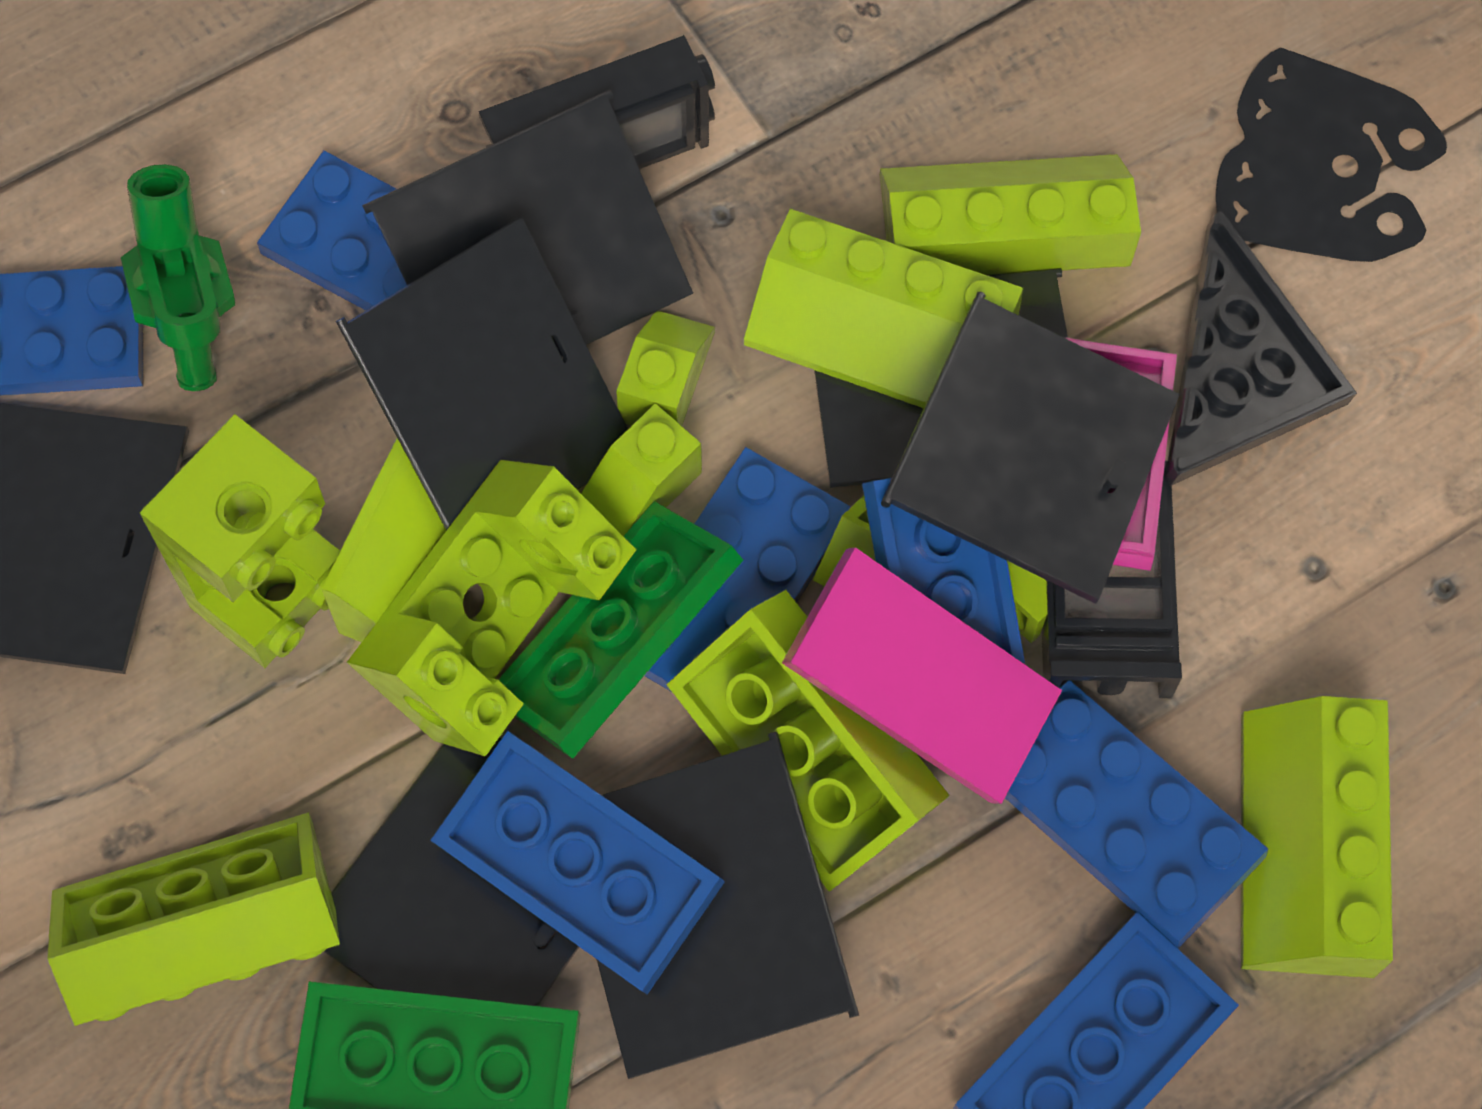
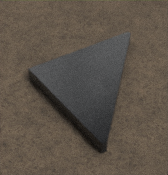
[1165,211,1357,486]

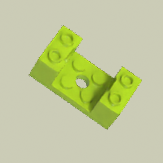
[140,414,340,668]
[347,460,636,756]

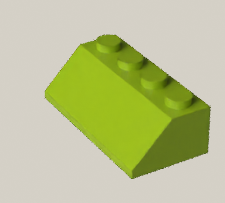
[879,154,1141,275]
[744,209,1023,408]
[322,439,446,642]
[666,590,950,892]
[1241,696,1393,978]
[47,812,340,1026]

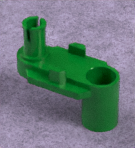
[121,164,235,392]

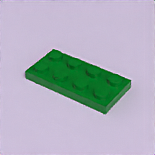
[498,501,743,759]
[289,981,581,1109]

